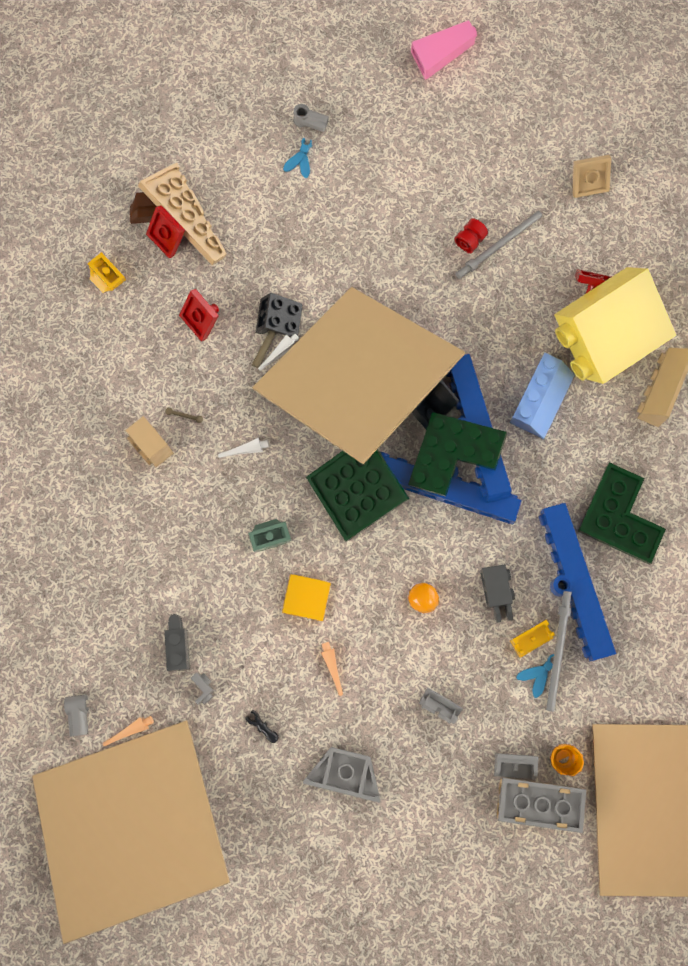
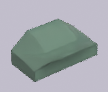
[248,519,291,552]

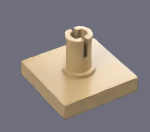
[572,155,611,198]

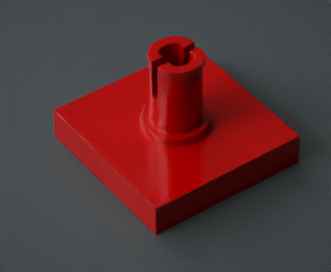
[146,205,185,258]
[575,269,612,293]
[179,289,219,342]

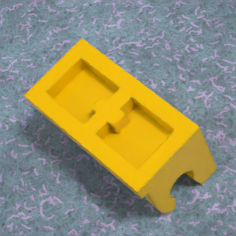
[510,619,555,658]

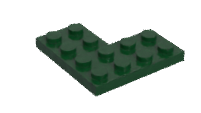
[408,412,507,497]
[578,462,666,565]

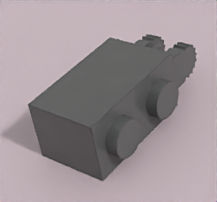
[480,564,515,623]
[164,614,190,672]

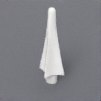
[258,334,300,370]
[218,438,269,458]

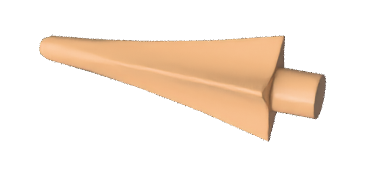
[321,642,343,696]
[103,716,154,746]

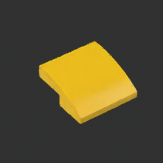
[282,574,331,621]

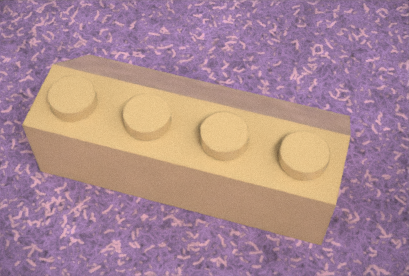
[637,348,688,427]

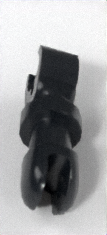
[245,710,279,743]

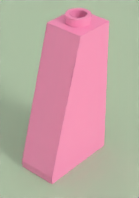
[411,20,477,80]

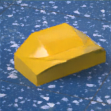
[87,252,126,293]

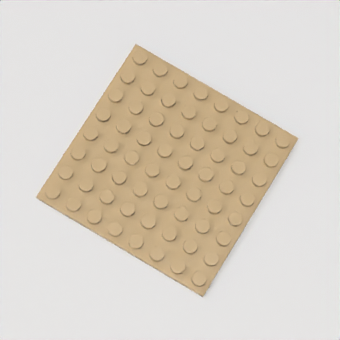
[252,287,465,464]
[32,720,230,944]
[592,724,688,897]

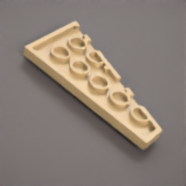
[138,163,226,265]

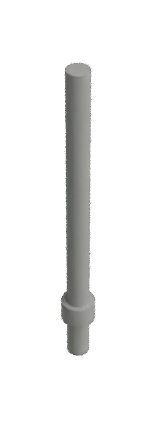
[455,211,542,279]
[546,591,572,712]

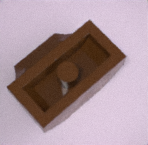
[130,192,157,224]

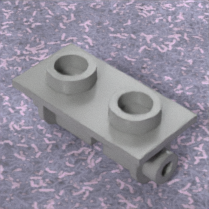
[419,688,463,724]

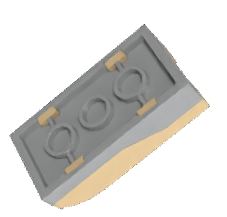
[496,777,586,833]

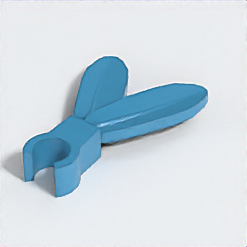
[283,138,312,178]
[516,654,554,698]

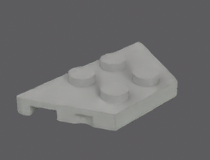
[303,747,380,803]

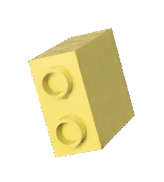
[554,267,676,384]

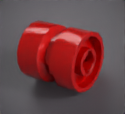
[454,218,488,254]

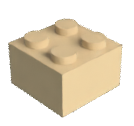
[125,416,174,467]

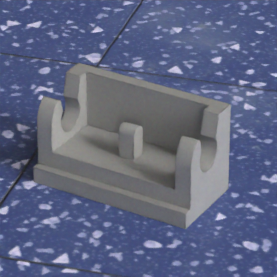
[494,753,539,779]

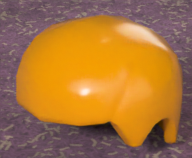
[408,583,439,614]
[550,744,584,777]

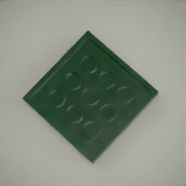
[306,449,410,542]

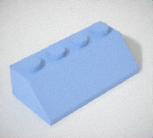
[510,352,575,439]

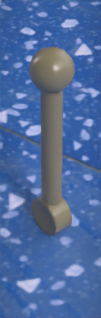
[165,408,203,423]

